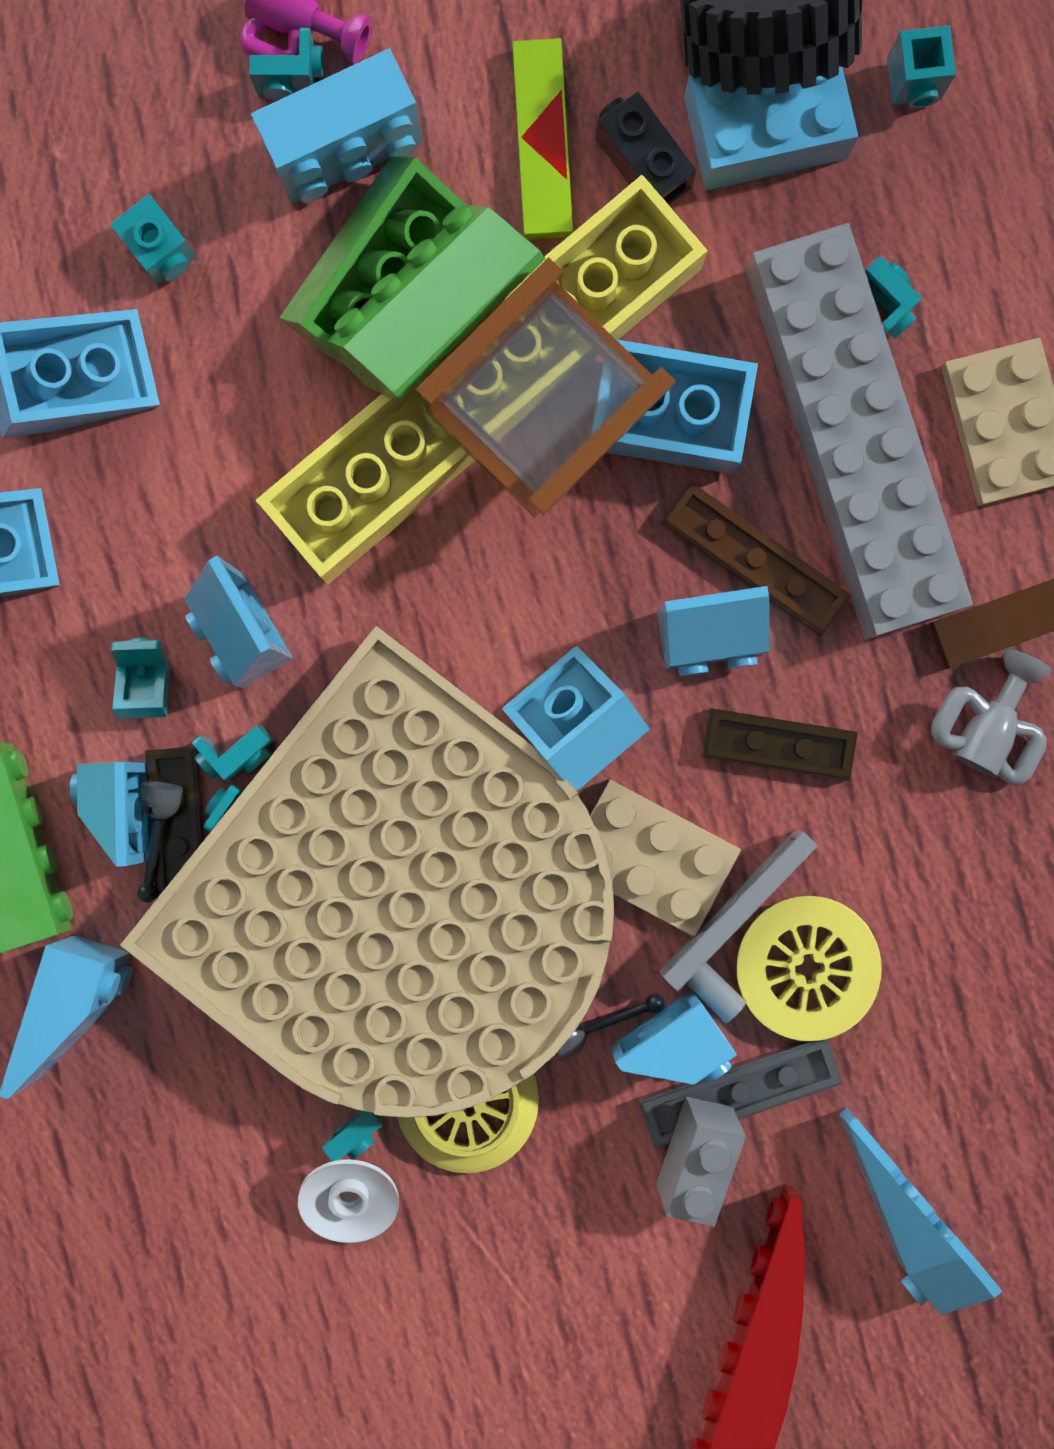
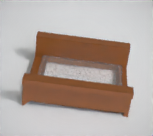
[416,257,676,519]

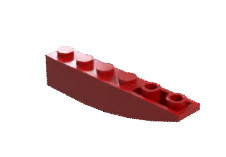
[690,1185,805,1449]

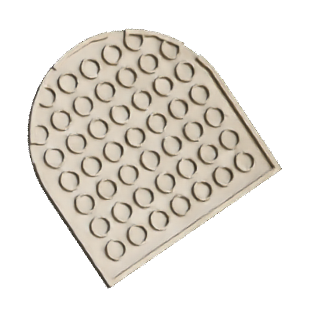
[120,626,614,1117]

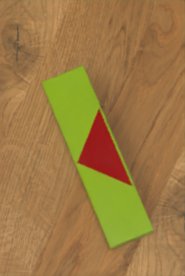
[512,38,573,240]

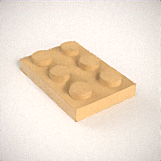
[940,337,1054,507]
[590,779,741,937]

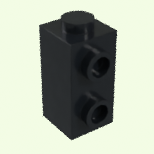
[596,91,697,205]

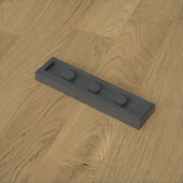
[638,1039,843,1149]

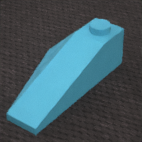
[839,1108,1003,1315]

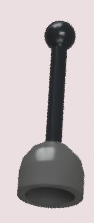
[137,781,183,903]
[556,994,665,1061]

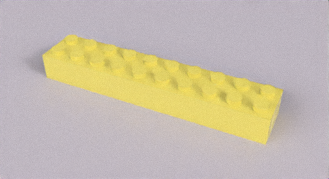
[256,175,708,584]

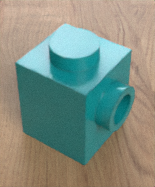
[887,25,956,108]
[110,194,196,285]

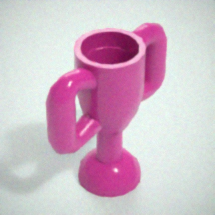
[240,0,373,65]

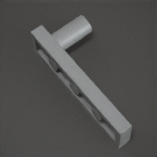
[659,830,818,1023]

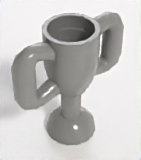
[931,649,1052,785]

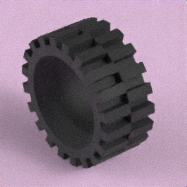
[680,0,862,95]

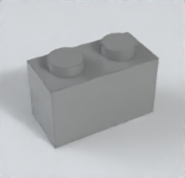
[656,1096,746,1227]

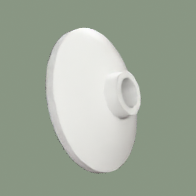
[298,1159,399,1243]

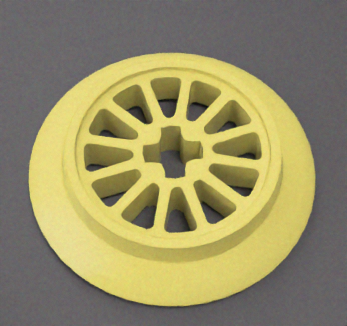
[737,896,882,1041]
[397,1074,539,1173]

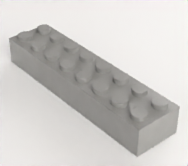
[745,223,973,640]

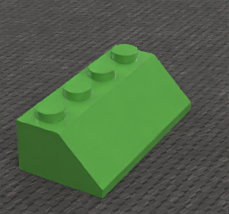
[279,156,466,370]
[327,205,546,400]
[0,742,73,953]

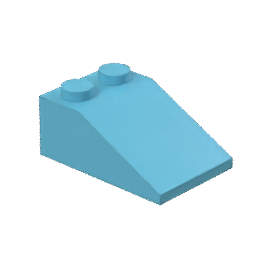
[0,309,160,438]
[0,488,60,597]
[184,556,294,689]
[0,935,133,1099]

